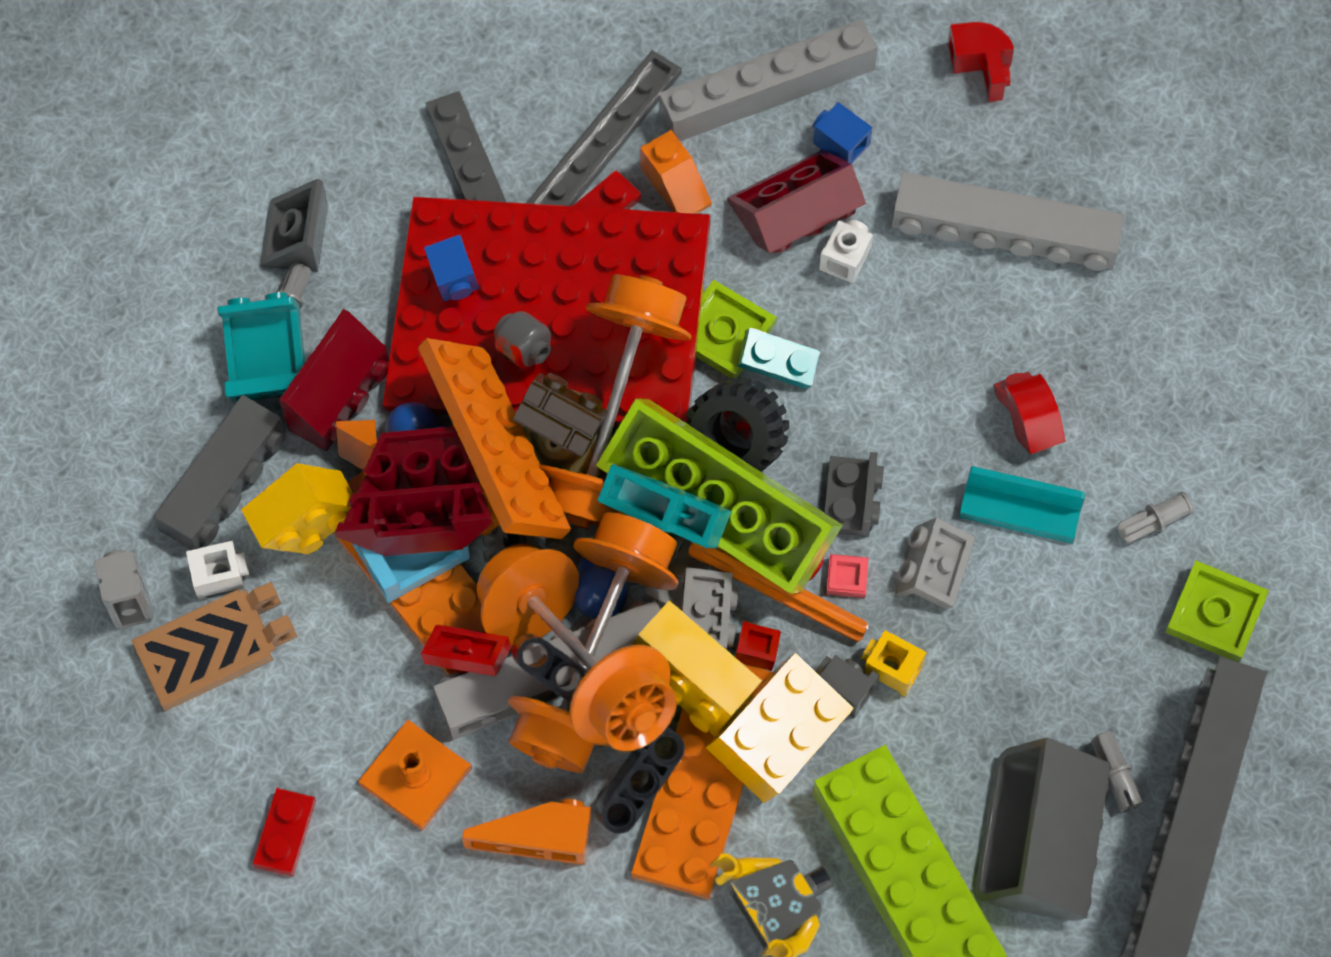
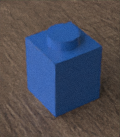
[813,102,872,164]
[424,235,480,302]

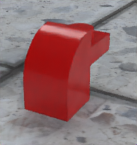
[947,22,1014,102]
[993,371,1066,455]

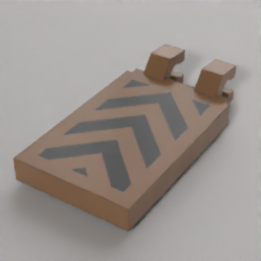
[131,582,298,711]

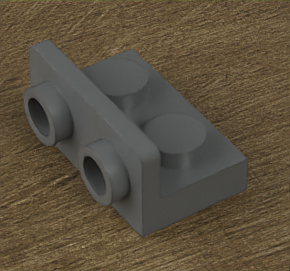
[824,452,884,537]

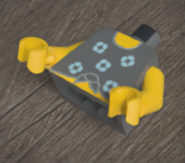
[709,853,833,957]

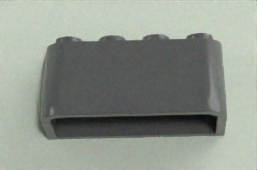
[975,737,1111,921]

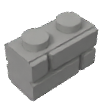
[94,550,154,629]

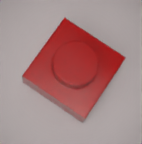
[734,621,781,671]

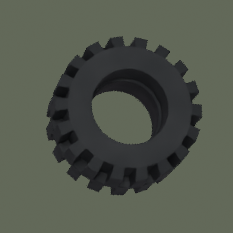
[685,378,789,472]

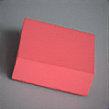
[826,554,869,598]

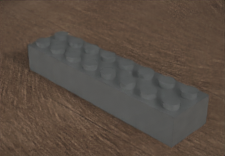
[1120,657,1267,957]

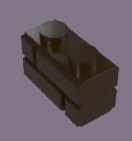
[513,373,608,458]

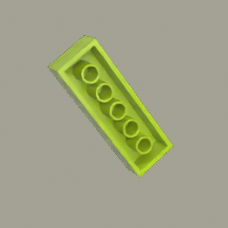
[596,399,843,594]
[812,744,1007,957]

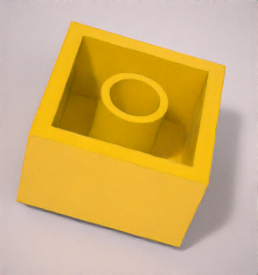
[241,463,353,554]

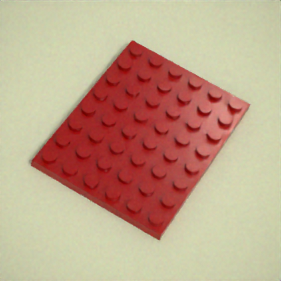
[383,197,711,427]

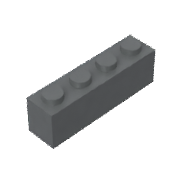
[154,395,285,550]

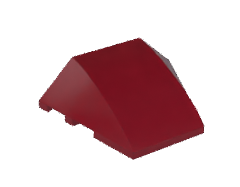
[334,426,493,556]

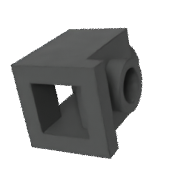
[816,655,879,718]

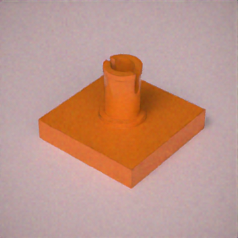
[358,720,472,831]

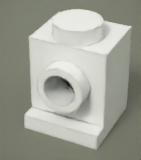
[819,220,873,284]
[186,541,249,600]

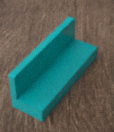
[959,466,1086,544]

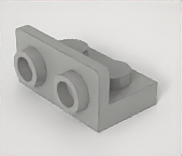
[896,517,975,610]
[681,567,738,649]

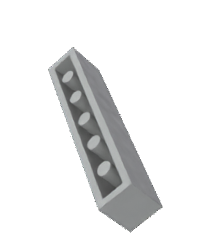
[659,19,877,141]
[892,172,1125,271]
[433,600,660,740]

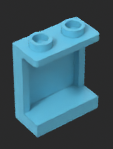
[351,543,470,603]

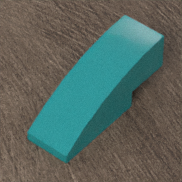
[597,464,732,548]

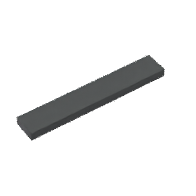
[526,50,682,206]

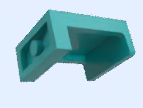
[217,292,306,402]

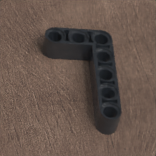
[512,634,685,834]

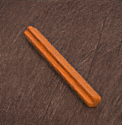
[688,542,868,642]

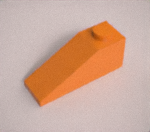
[462,799,592,865]

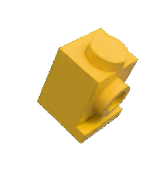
[861,630,927,697]

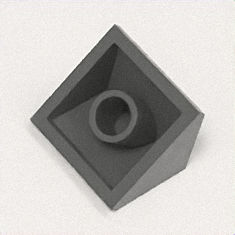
[260,179,328,272]

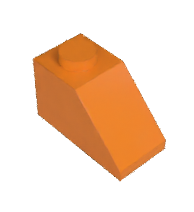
[640,130,712,214]

